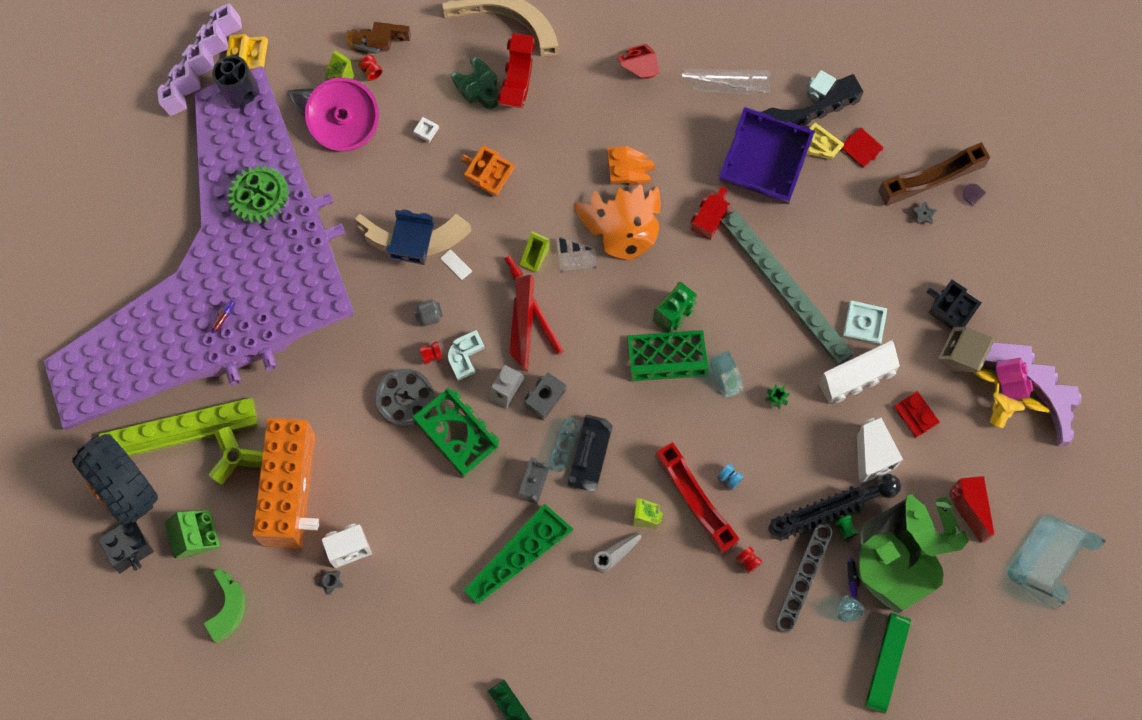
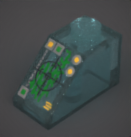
[710,350,744,398]

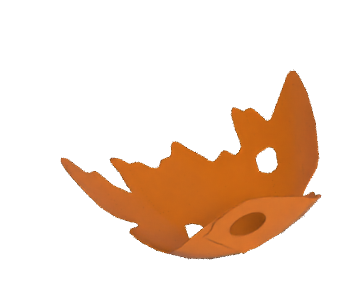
[574,185,661,260]

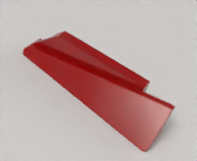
[509,275,535,371]

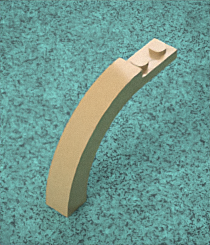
[443,0,559,57]

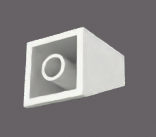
[857,418,903,484]

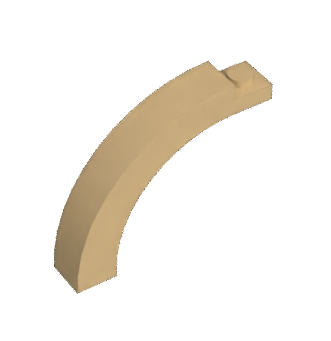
[355,214,471,256]

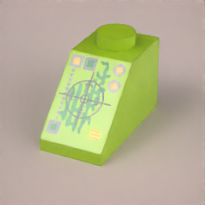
[325,50,354,81]
[633,498,663,529]

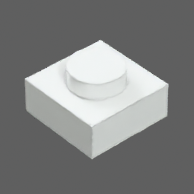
[413,117,439,143]

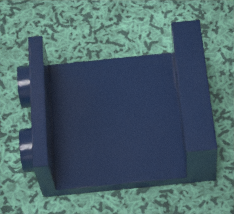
[386,209,434,265]

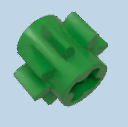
[765,384,790,410]

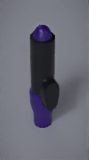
[847,558,859,598]

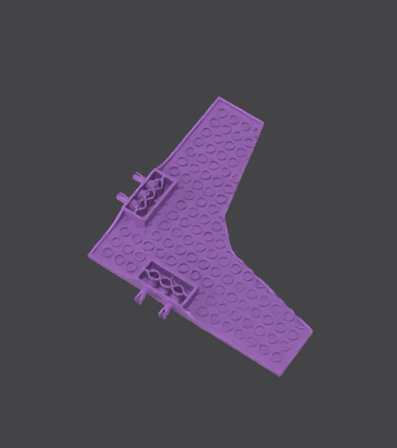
[44,66,355,430]

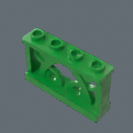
[413,387,500,478]

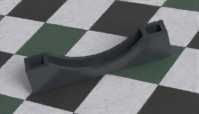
[761,74,864,125]

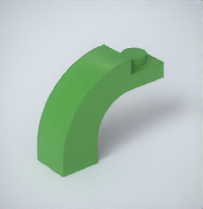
[204,568,246,643]

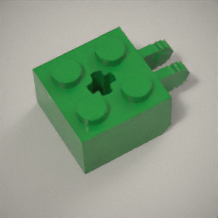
[653,282,697,333]

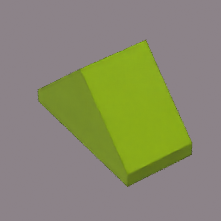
[520,232,549,272]

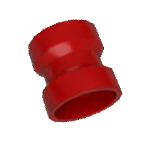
[358,55,383,81]
[419,341,443,365]
[735,546,763,574]

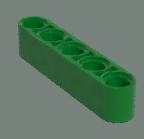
[865,612,911,714]

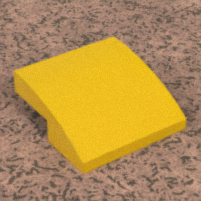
[226,34,268,70]

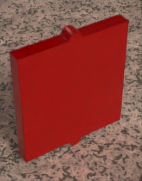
[842,127,884,168]

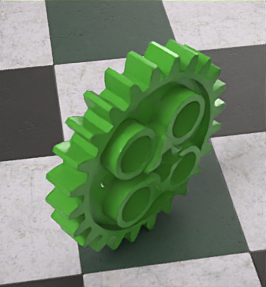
[227,165,290,224]

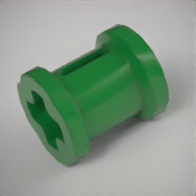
[835,515,859,541]

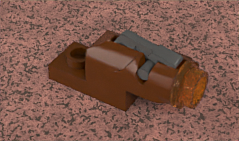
[346,22,411,54]

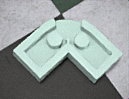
[448,330,485,381]

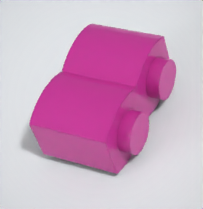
[996,357,1033,400]

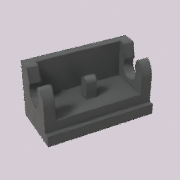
[518,457,550,504]

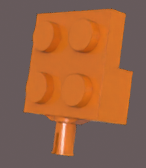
[461,145,515,197]

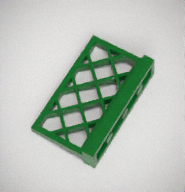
[627,330,709,382]

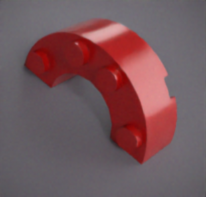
[497,33,534,108]

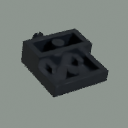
[926,279,982,329]
[99,521,154,574]

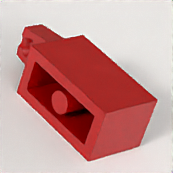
[690,186,730,240]

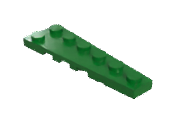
[463,504,574,605]

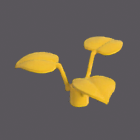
[973,368,1050,428]

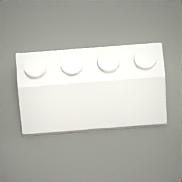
[818,340,900,404]

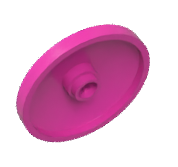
[305,78,379,152]

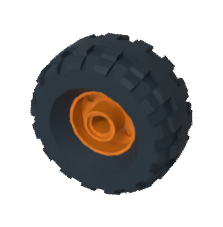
[72,434,158,525]

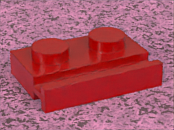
[894,391,940,438]

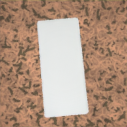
[440,249,472,280]

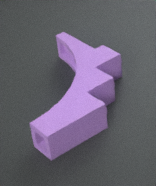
[983,343,1081,447]

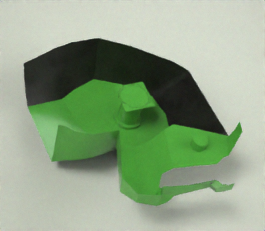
[858,494,969,614]

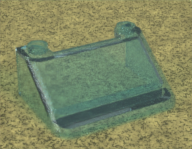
[1008,515,1106,610]

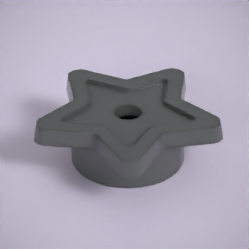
[913,202,937,224]
[317,570,343,595]

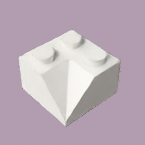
[322,524,372,568]

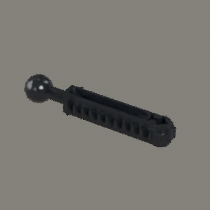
[768,474,901,541]

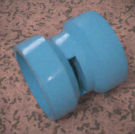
[717,463,744,491]

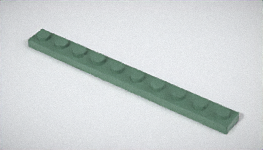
[721,210,853,366]

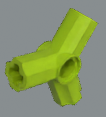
[209,426,263,485]

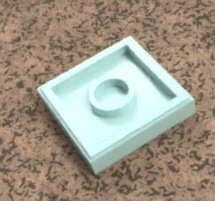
[843,300,888,345]

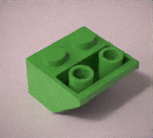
[164,510,221,559]

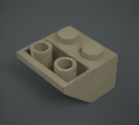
[938,327,995,372]

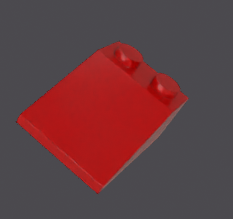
[950,476,995,543]

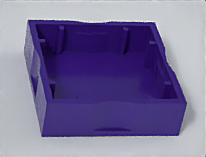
[719,107,815,204]

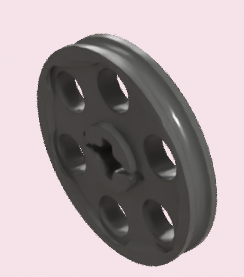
[376,369,434,427]

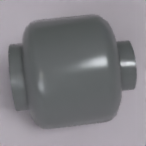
[414,299,443,326]

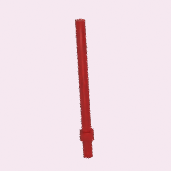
[504,256,564,355]

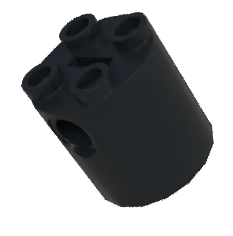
[212,55,260,108]

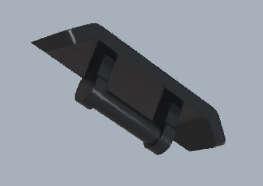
[568,415,613,491]

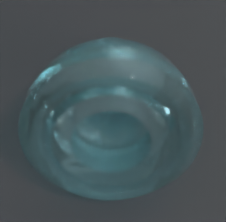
[837,595,865,622]

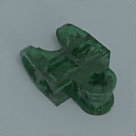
[450,57,499,109]

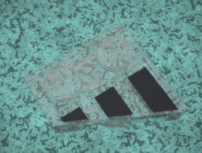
[556,236,597,273]

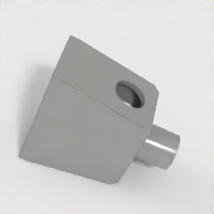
[490,365,525,409]

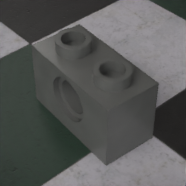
[524,372,567,420]

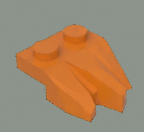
[607,146,655,186]

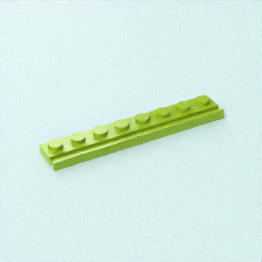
[99,398,259,457]

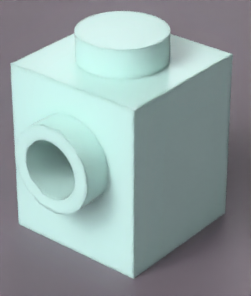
[807,70,836,102]

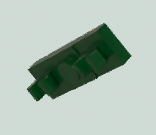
[488,679,532,720]

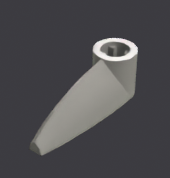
[594,533,642,573]

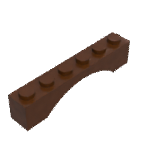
[878,142,990,206]

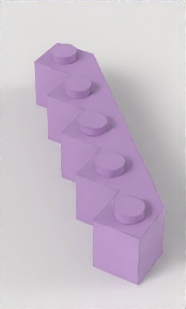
[157,3,242,116]

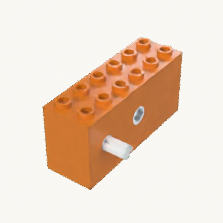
[253,418,319,549]

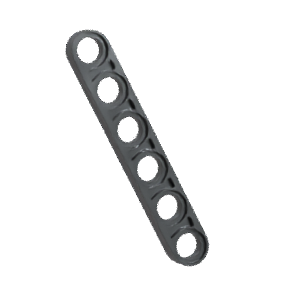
[776,524,832,633]

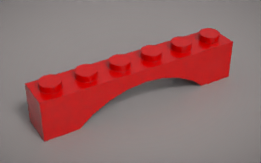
[655,442,740,555]

